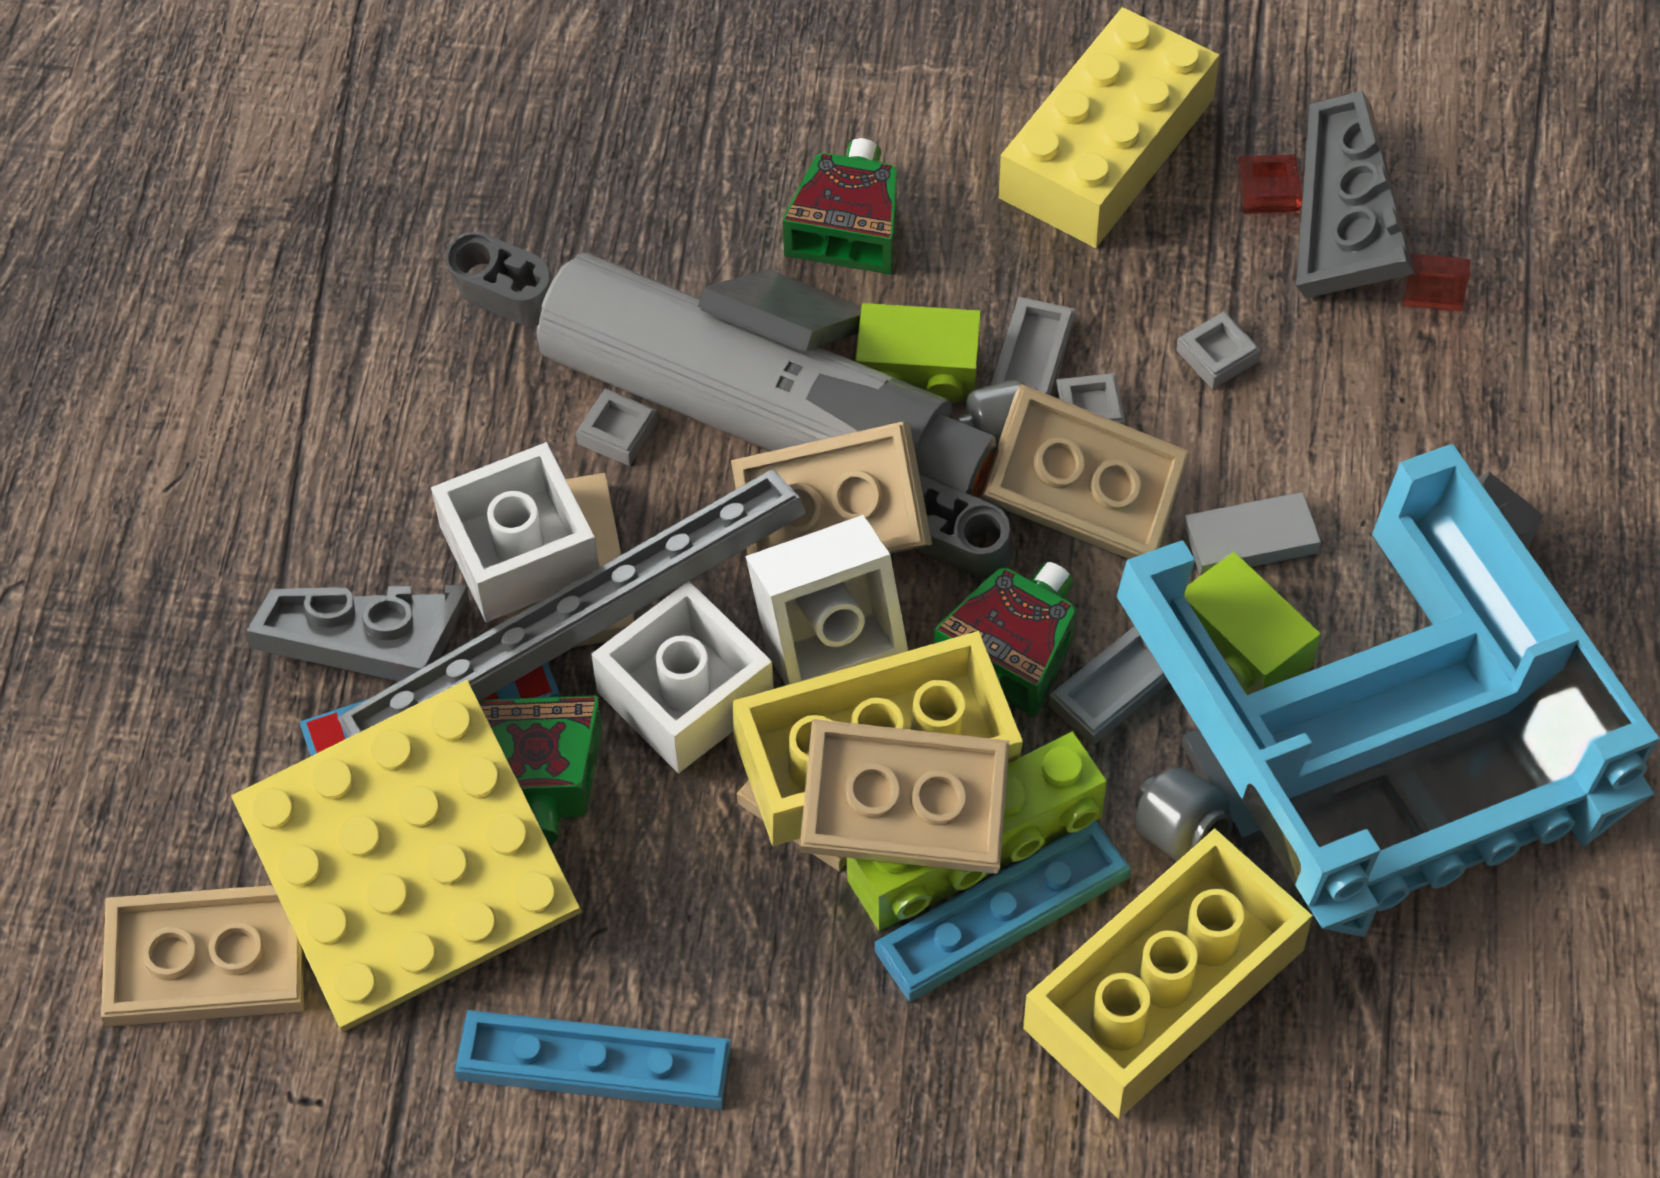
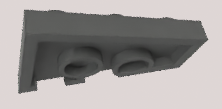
[247,585,469,681]

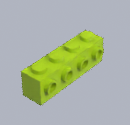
[847,731,1107,931]

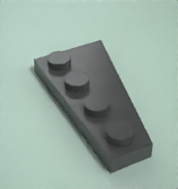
[1296,91,1415,299]

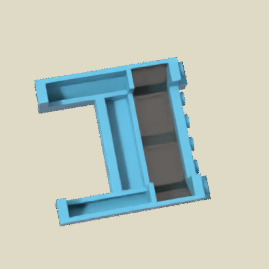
[1117,443,1660,937]

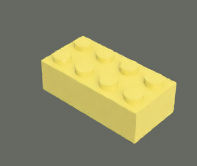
[999,7,1220,248]
[733,631,1023,847]
[1023,829,1313,1119]

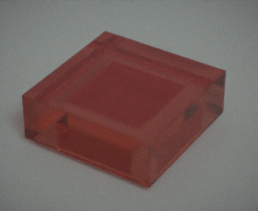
[1237,154,1302,214]
[1402,254,1470,311]

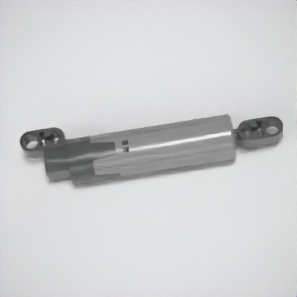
[446,232,1013,577]

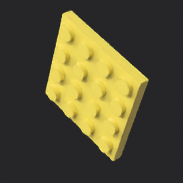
[231,680,582,1032]

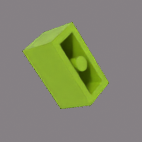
[856,303,981,404]
[1184,551,1321,695]

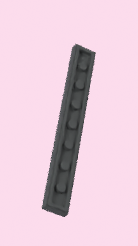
[337,469,806,738]

